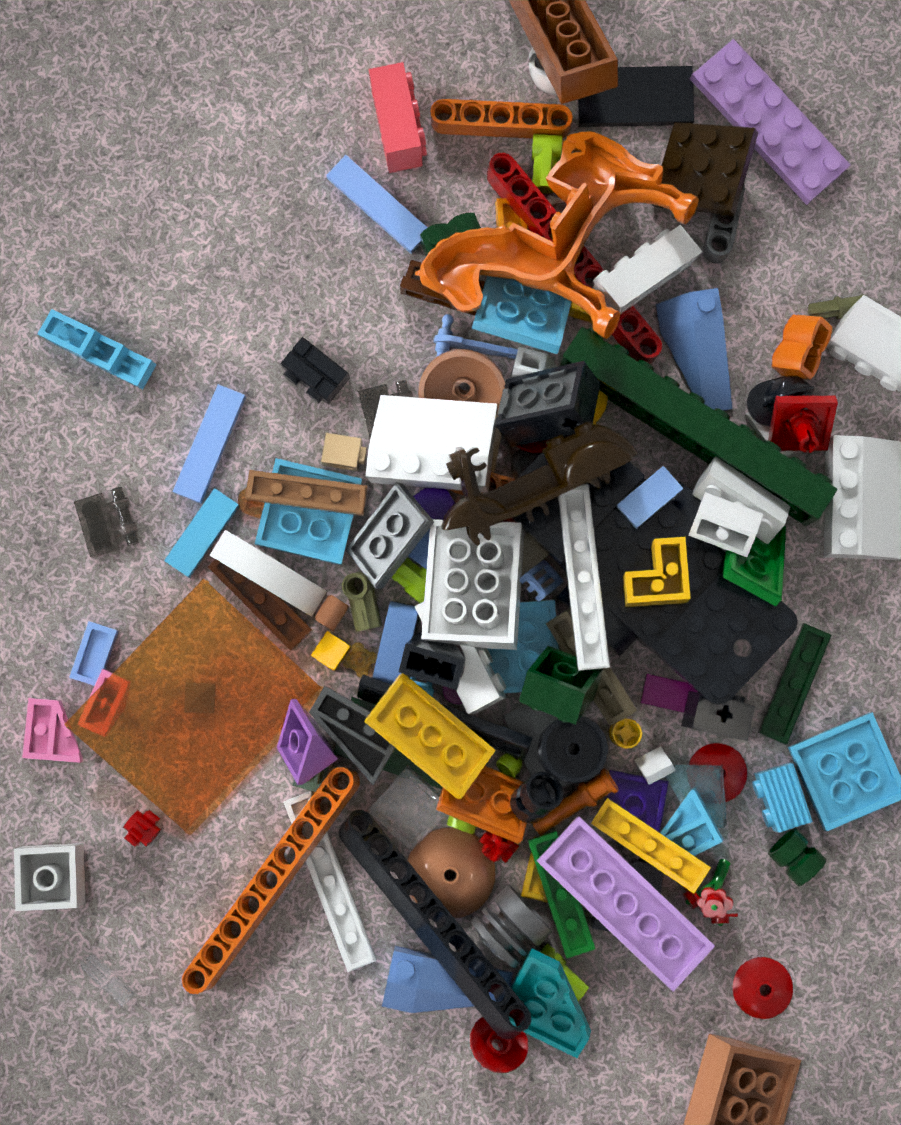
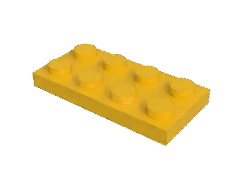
[364,673,496,799]

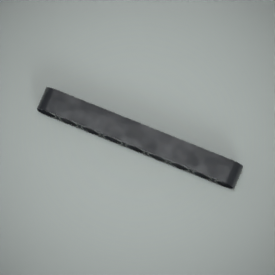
[338,810,531,1040]

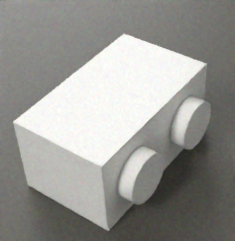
[688,492,763,557]

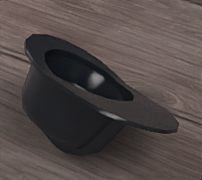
[747,376,815,427]

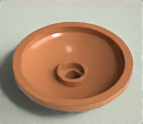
[418,349,505,416]
[408,827,495,918]

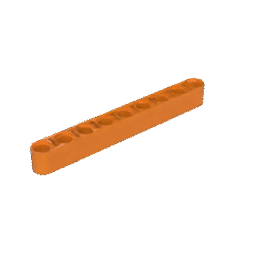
[182,767,360,994]

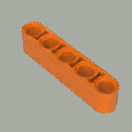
[430,99,573,139]

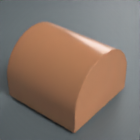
[314,595,350,632]

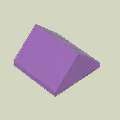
[277,699,338,785]

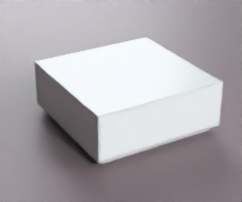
[634,746,675,785]

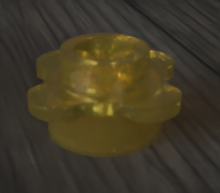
[342,642,377,677]

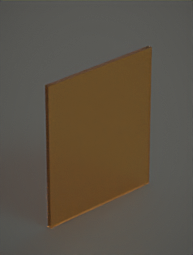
[64,578,323,835]

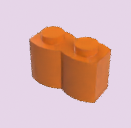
[772,314,832,380]

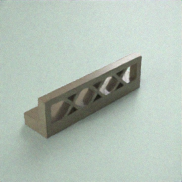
[546,608,637,726]

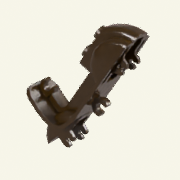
[441,421,638,545]

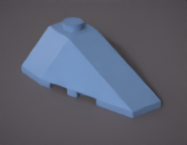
[656,288,732,411]
[382,946,513,1013]

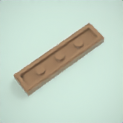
[245,470,368,516]

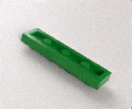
[528,831,596,959]

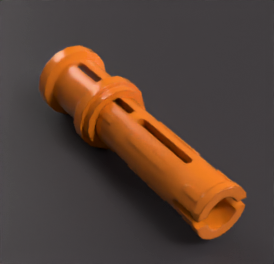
[533,768,619,835]

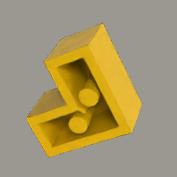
[623,537,691,607]

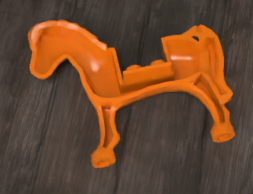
[415,132,699,339]

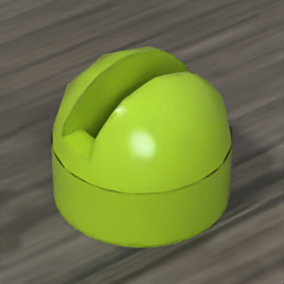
[496,753,522,778]

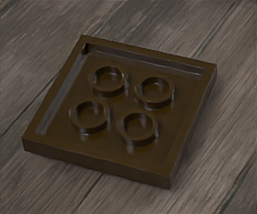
[652,122,758,215]

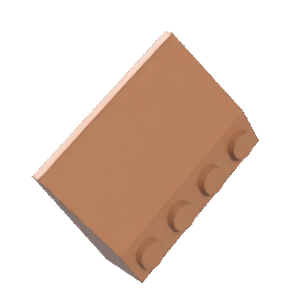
[683,1034,801,1125]

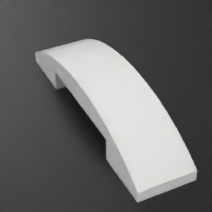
[210,530,327,617]

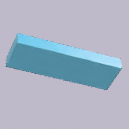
[164,488,240,578]

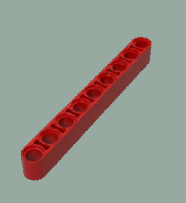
[487,152,662,365]

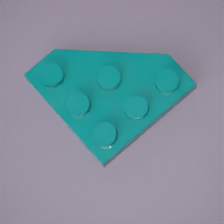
[509,948,591,1058]

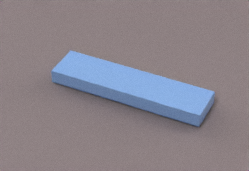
[326,155,427,254]
[172,384,246,503]

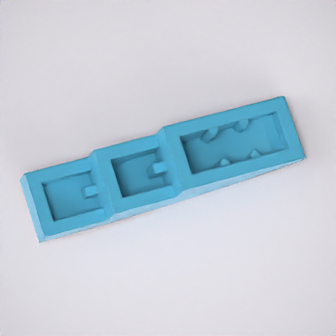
[38,309,157,390]

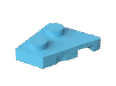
[660,787,724,856]

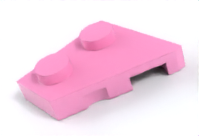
[22,698,83,763]

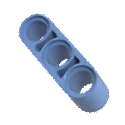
[372,601,418,685]

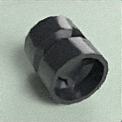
[510,772,563,823]

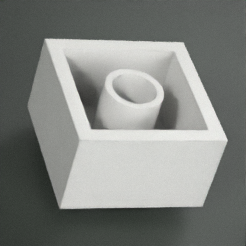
[14,843,86,911]

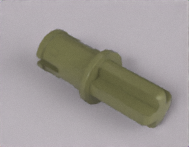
[807,294,866,320]

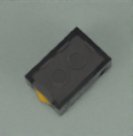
[495,361,601,447]

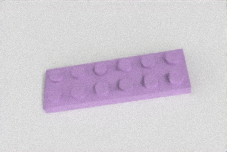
[690,39,850,205]
[537,816,715,992]

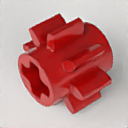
[123,810,161,847]
[479,831,519,863]

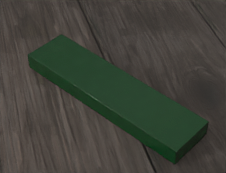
[758,623,832,745]

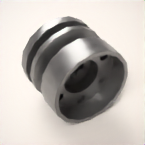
[471,884,553,969]

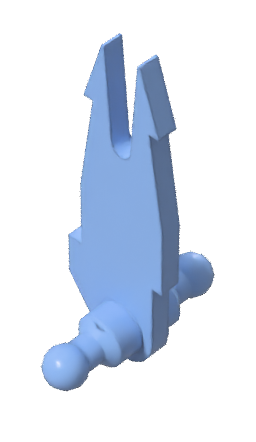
[433,314,518,359]

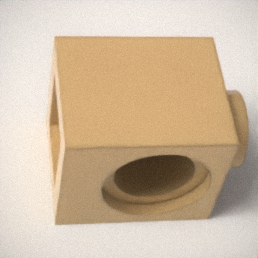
[321,433,367,471]

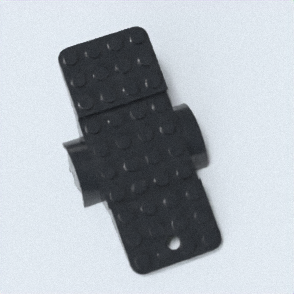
[512,435,798,705]

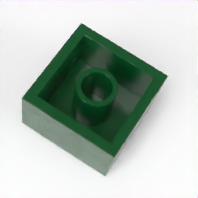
[519,646,604,725]

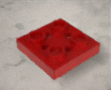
[768,395,838,453]

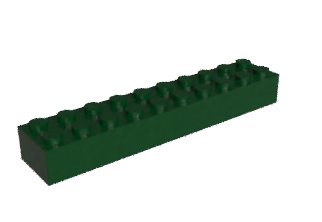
[560,326,838,526]

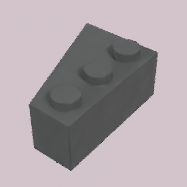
[309,686,395,785]

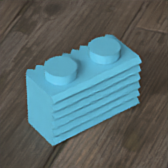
[752,763,813,833]

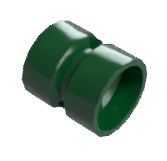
[768,828,827,886]

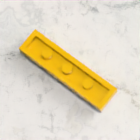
[591,798,711,893]

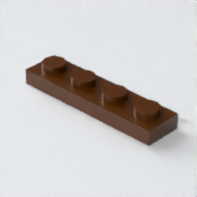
[208,559,313,651]

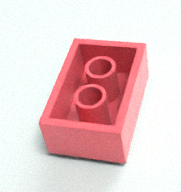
[369,62,427,173]

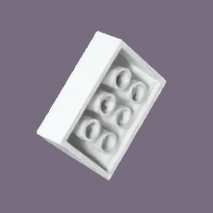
[826,295,901,392]
[365,395,498,492]
[824,435,901,560]
[421,520,524,650]

